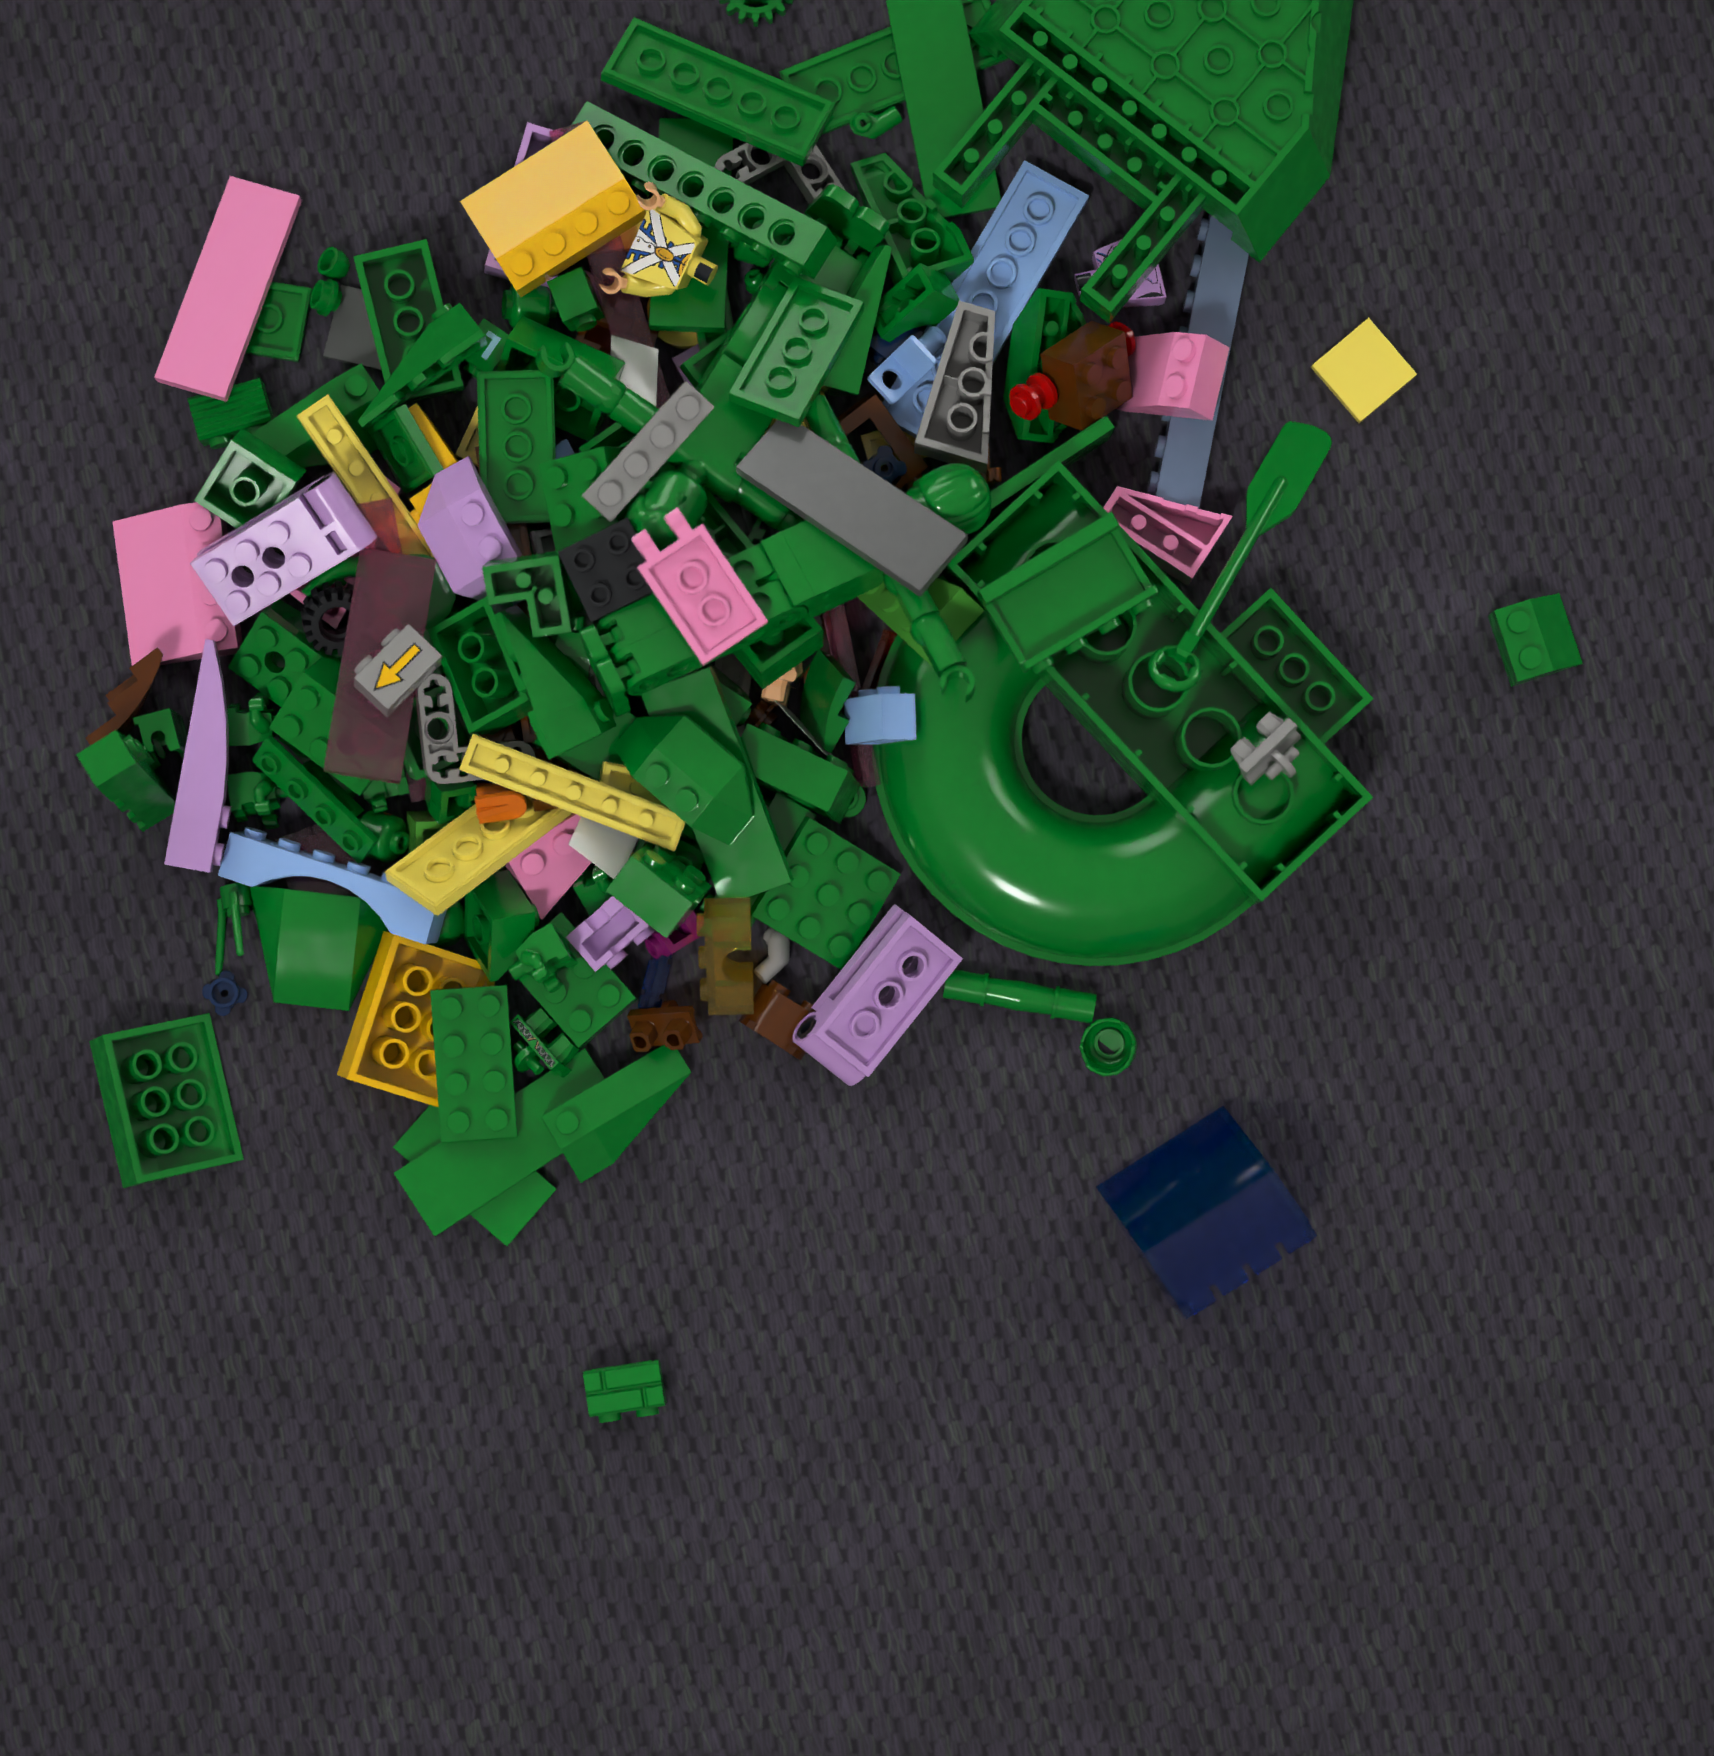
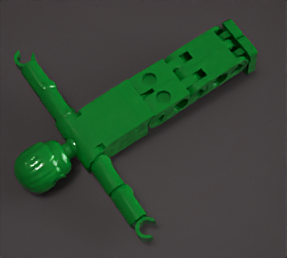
[536,184,890,552]
[579,391,991,717]

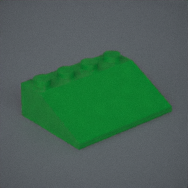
[89,1013,244,1189]

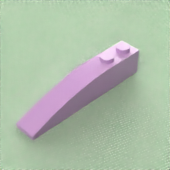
[164,639,231,873]

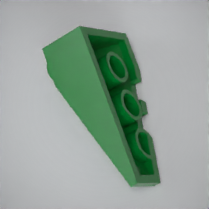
[541,1045,691,1183]

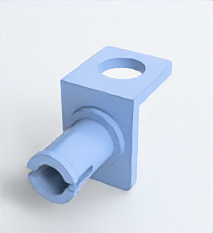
[867,326,947,405]

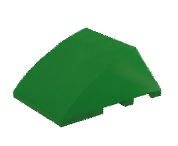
[250,886,388,1011]

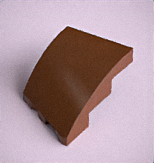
[85,647,163,745]

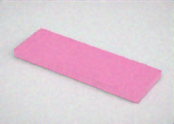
[154,176,302,402]

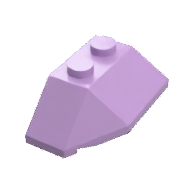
[417,456,524,606]

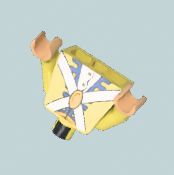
[598,182,718,297]

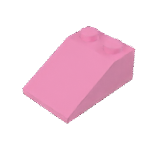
[1116,332,1230,421]

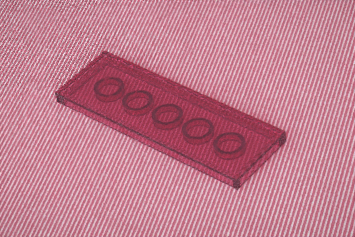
[323,548,436,784]

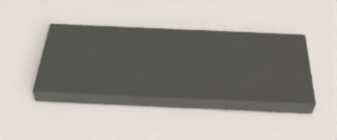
[736,420,968,597]

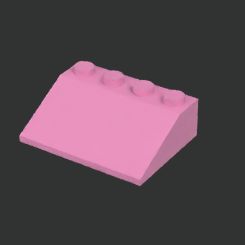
[112,502,243,666]

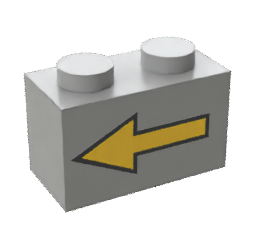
[354,624,442,718]

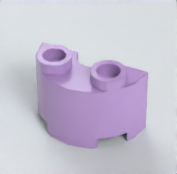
[566,896,655,972]

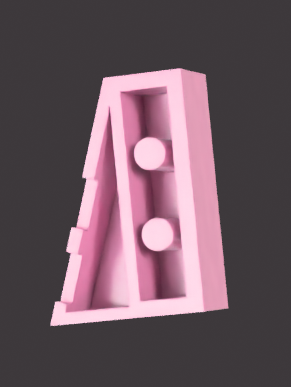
[505,813,592,920]

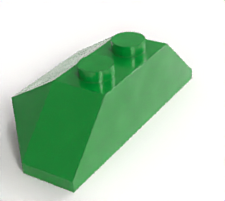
[1003,288,1086,443]
[614,715,754,845]

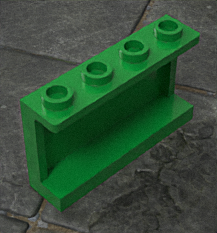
[977,511,1159,675]

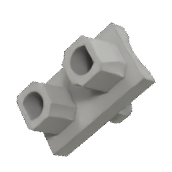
[1230,712,1301,785]

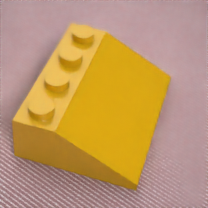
[460,121,646,297]
[337,931,495,1108]

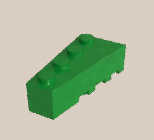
[76,730,176,832]

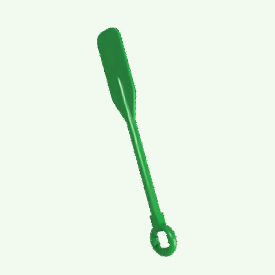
[1148,421,1332,692]

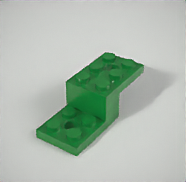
[228,607,401,796]

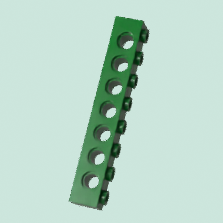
[566,101,838,279]

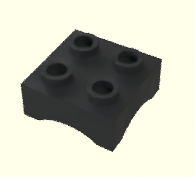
[558,518,654,624]

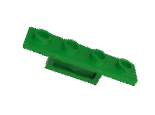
[253,736,378,863]

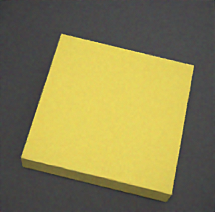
[1311,318,1417,423]

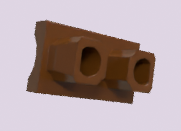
[627,1000,703,1052]

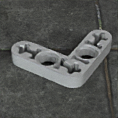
[714,143,846,204]
[415,673,535,784]

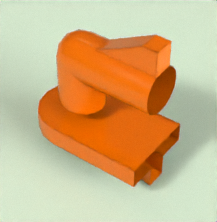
[475,782,526,824]

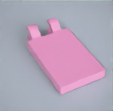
[631,508,768,666]

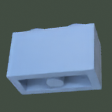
[844,686,916,745]

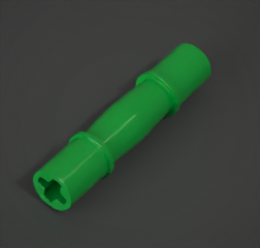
[943,969,1097,1024]

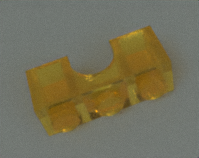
[697,897,754,1015]

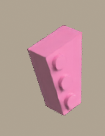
[1103,486,1233,586]

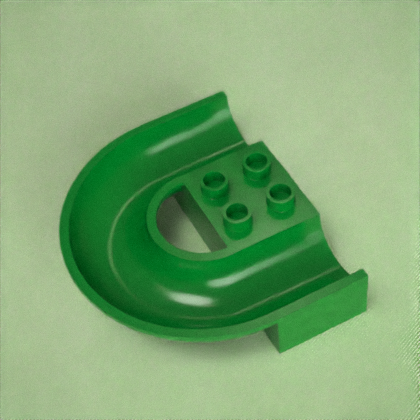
[871,460,1373,966]

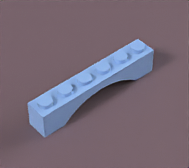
[218,827,447,945]

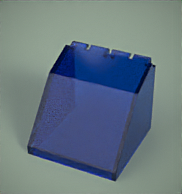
[1096,1106,1317,1319]

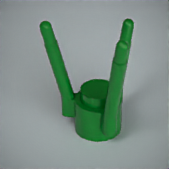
[215,883,256,976]

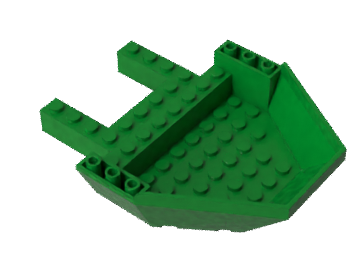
[933,0,1353,323]

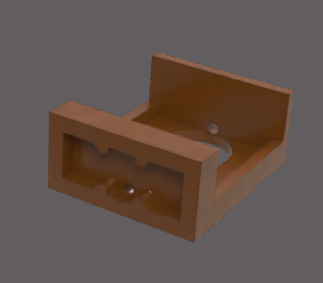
[837,392,928,489]

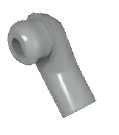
[753,928,790,984]

